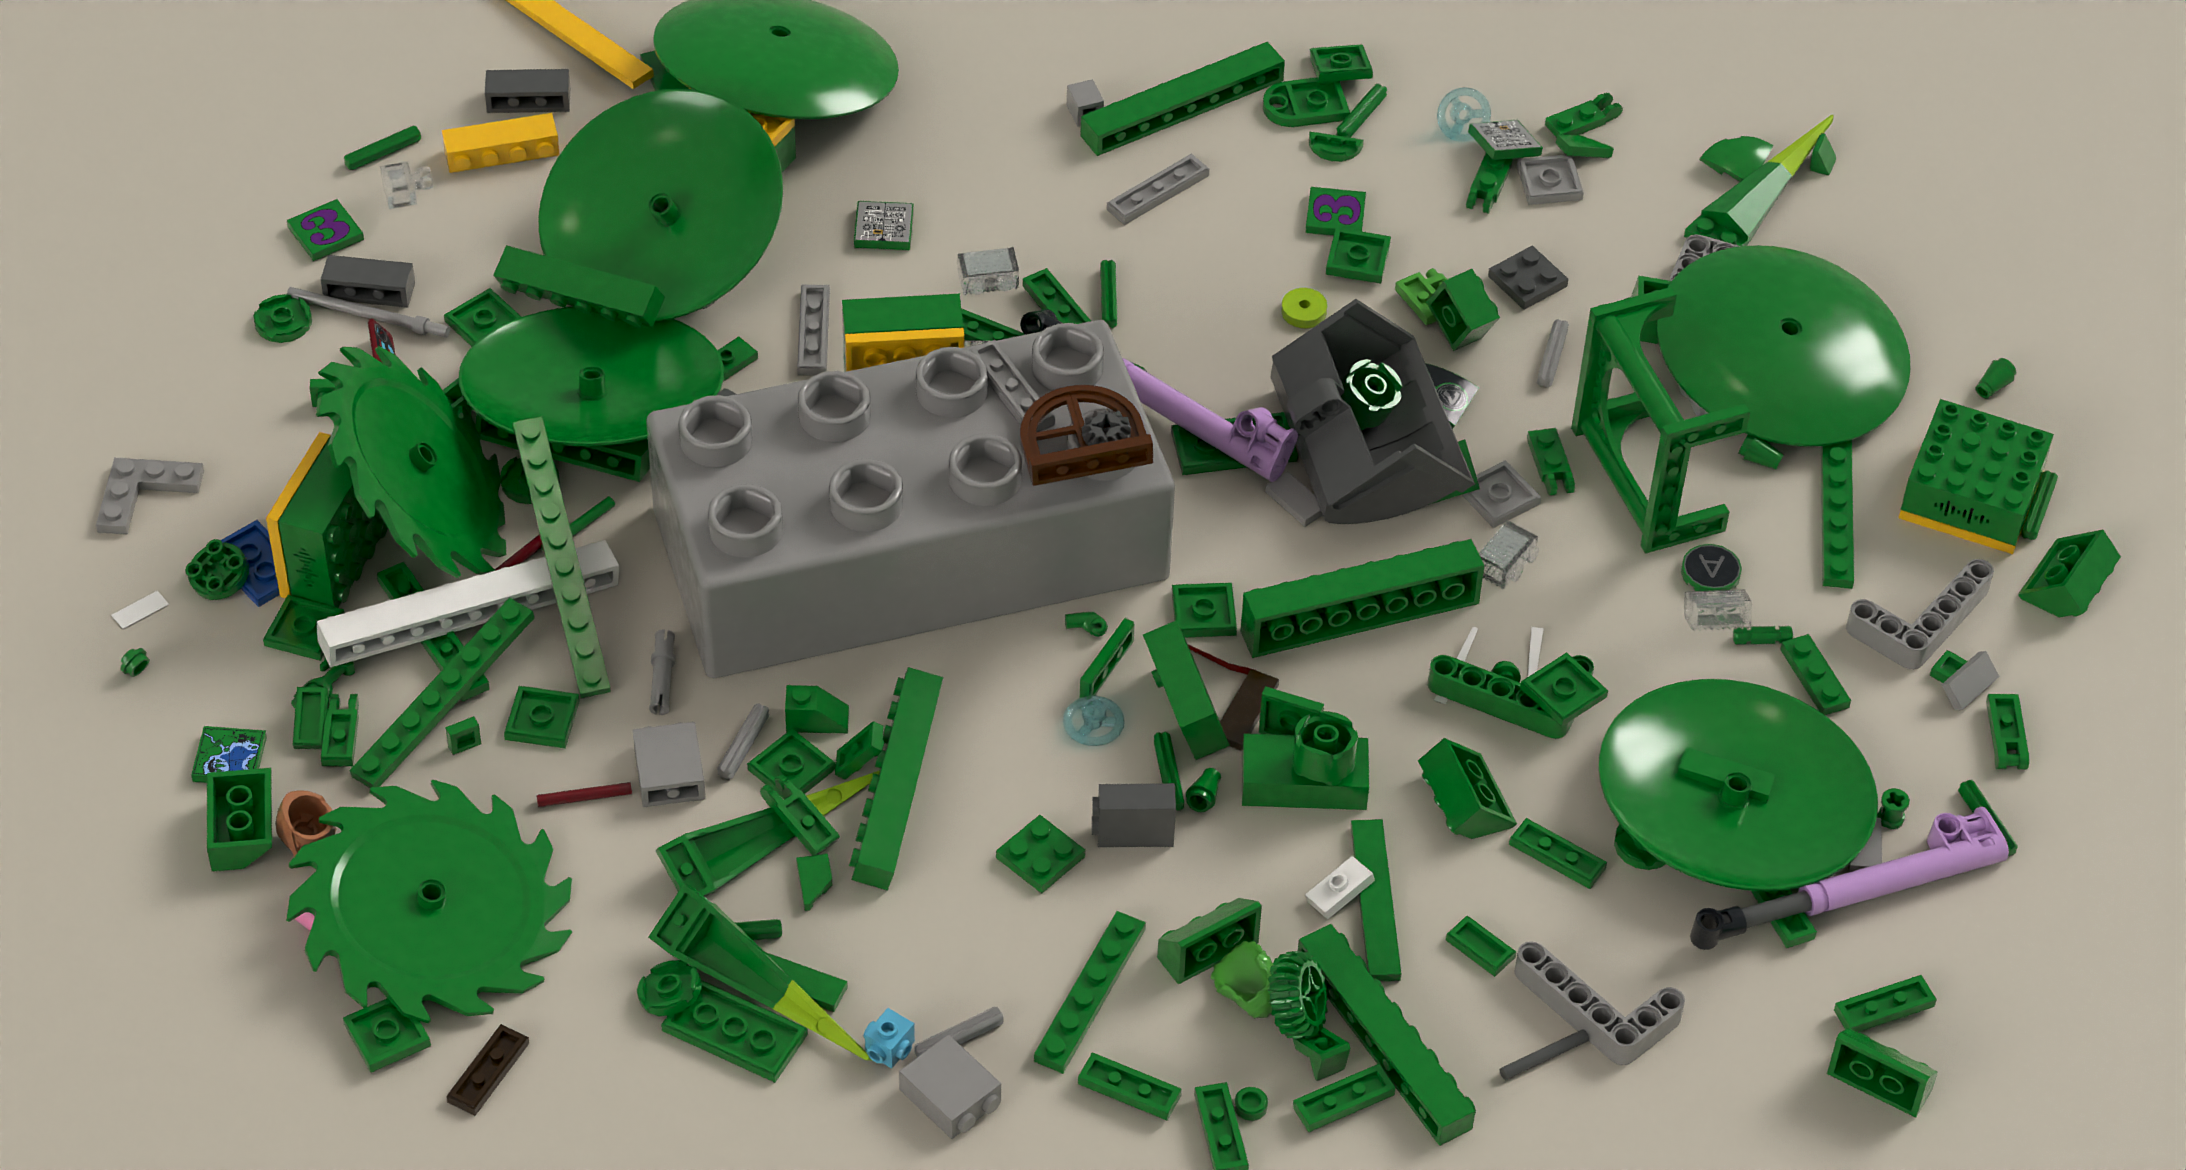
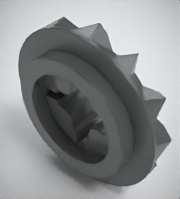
[1081,408,1131,446]

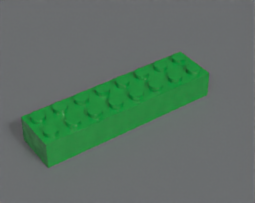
[1240,539,1485,658]

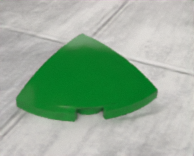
[1699,136,1773,182]

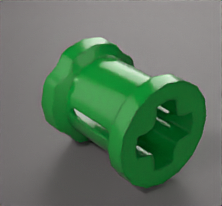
[1877,788,1910,829]

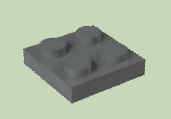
[1488,245,1568,310]

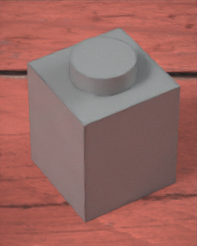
[1066,79,1104,127]

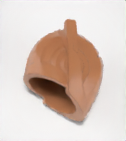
[275,790,337,856]

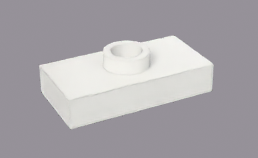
[1305,856,1375,919]

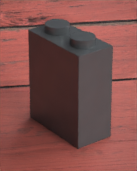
[1091,783,1176,847]

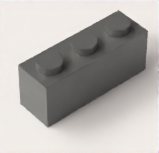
[485,69,571,113]
[320,255,415,308]

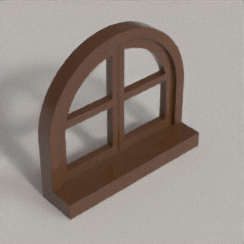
[1020,385,1153,486]

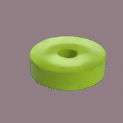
[1281,288,1327,329]

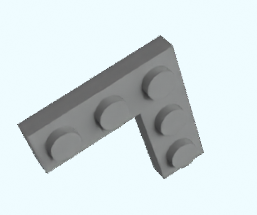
[96,457,204,534]

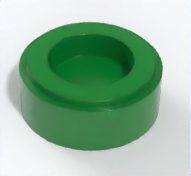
[1234,1087,1268,1121]

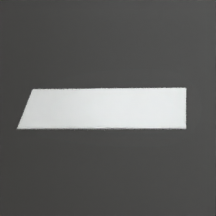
[111,590,169,629]

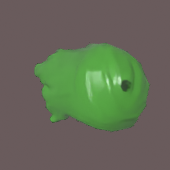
[1211,941,1273,1019]

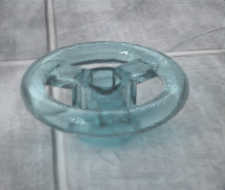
[1437,87,1491,142]
[1063,696,1125,746]

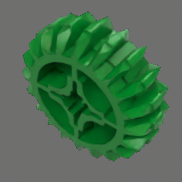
[1267,951,1329,1039]

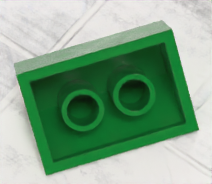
[2018,529,2121,618]
[1418,738,1517,839]
[207,768,272,872]
[1157,898,1262,985]
[1827,1028,1938,1118]

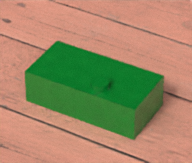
[1143,620,1230,760]
[1242,734,1369,810]

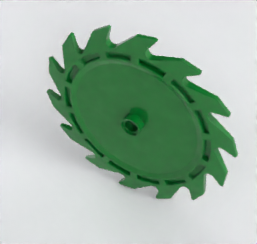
[316,346,506,578]
[286,780,572,1024]

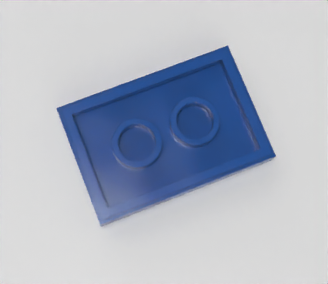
[221,520,280,607]

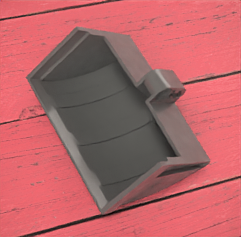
[1270,299,1475,524]

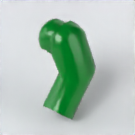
[1065,612,1108,637]

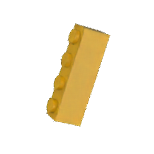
[442,113,560,173]

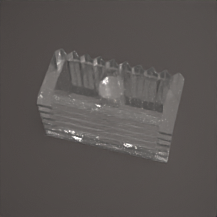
[957,247,1019,295]
[1479,520,1539,589]
[1684,589,1752,631]

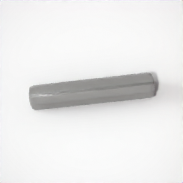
[1537,319,1569,388]
[717,704,769,780]
[914,1007,1004,1057]

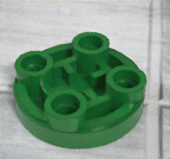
[185,539,249,600]

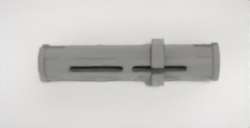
[649,629,675,715]

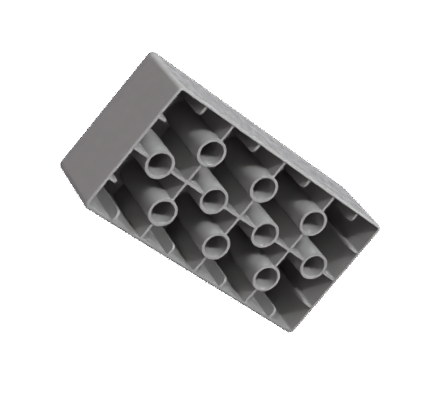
[646,320,1175,678]

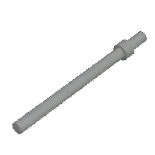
[287,287,450,338]

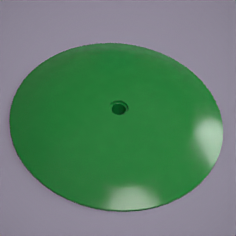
[653,0,899,119]
[538,89,783,322]
[1657,245,1911,447]
[459,306,724,446]
[1598,679,1878,891]

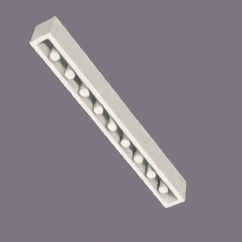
[317,540,619,667]

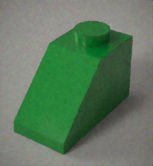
[785,685,849,734]

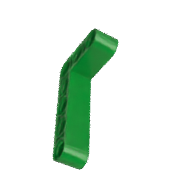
[1427,655,1594,739]

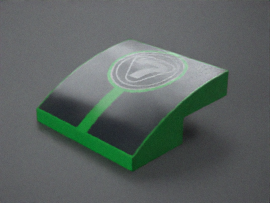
[1425,363,1479,429]

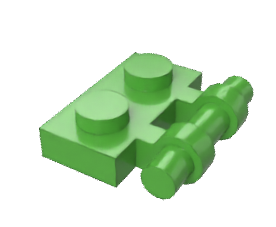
[1395,268,1447,326]

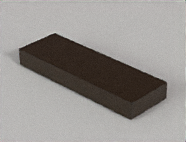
[1220,669,1279,751]
[446,1024,529,1116]

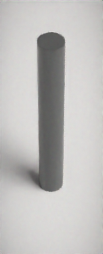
[1499,1029,1589,1080]

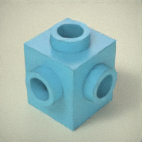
[863,1008,915,1069]

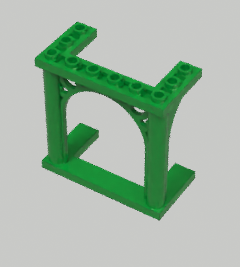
[1571,287,1750,554]

